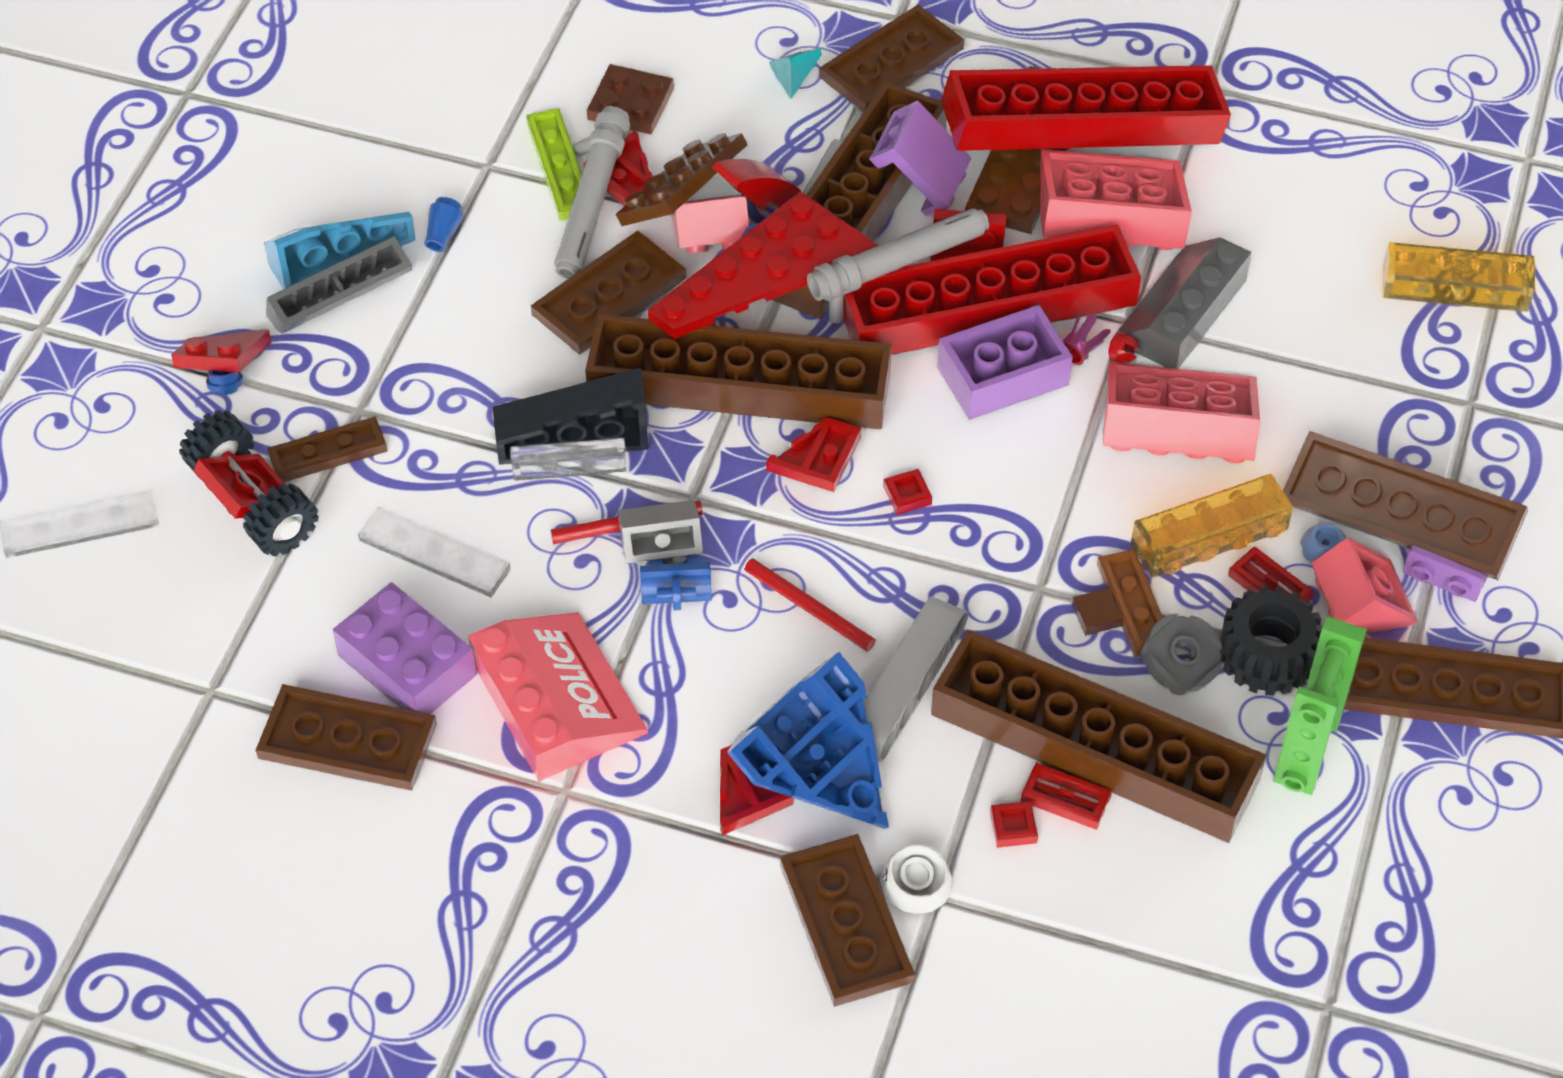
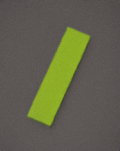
[526,108,582,221]

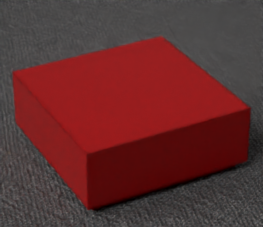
[883,469,932,515]
[990,801,1038,848]

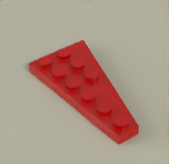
[648,191,879,339]

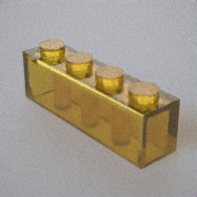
[1383,242,1535,312]
[1131,473,1293,578]

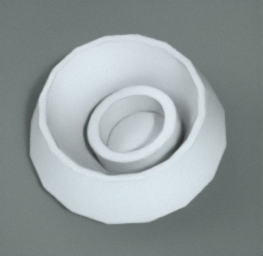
[880,844,953,914]

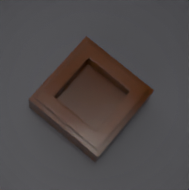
[1072,588,1123,636]

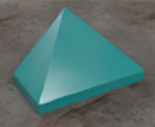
[769,48,822,99]

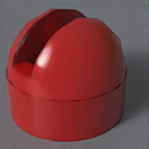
[1108,332,1140,363]

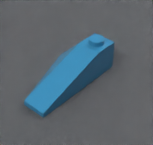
[264,212,416,289]

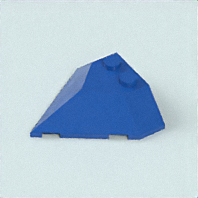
[727,652,889,829]

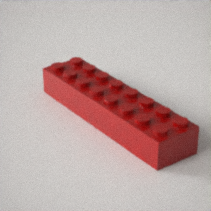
[941,65,1231,151]
[843,224,1141,355]

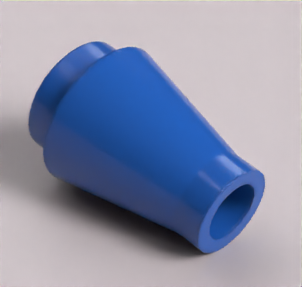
[424,197,463,252]

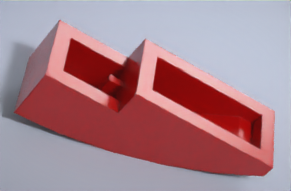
[712,159,802,211]

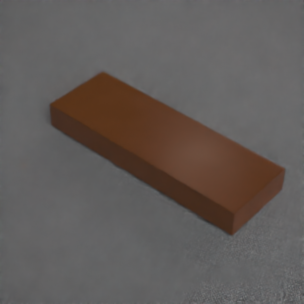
[267,416,388,482]

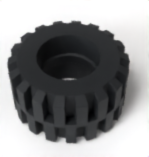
[1220,587,1323,696]

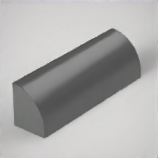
[266,236,412,334]

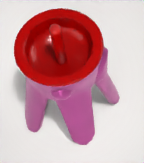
[1062,314,1111,365]

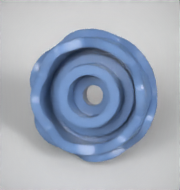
[1300,524,1347,563]

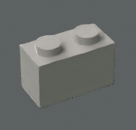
[618,500,703,564]

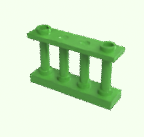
[1273,616,1367,795]

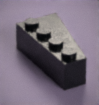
[493,368,648,465]

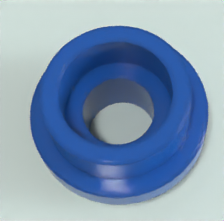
[206,370,244,395]

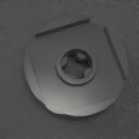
[1140,614,1223,695]

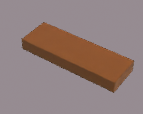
[1097,549,1163,658]

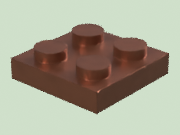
[586,64,674,135]

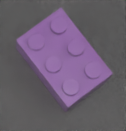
[937,305,1072,420]
[332,582,477,714]

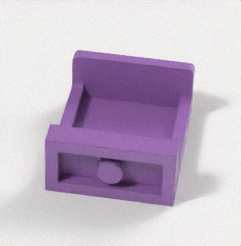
[870,100,972,216]
[1403,546,1488,602]

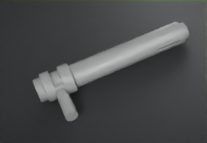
[554,106,630,279]
[807,208,989,323]

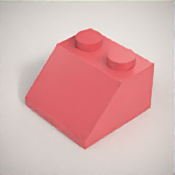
[671,194,749,254]
[1311,537,1418,634]

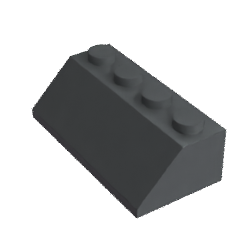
[1114,237,1252,369]

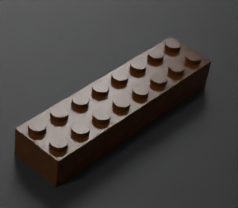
[773,81,947,320]
[585,314,892,430]
[931,629,1267,843]

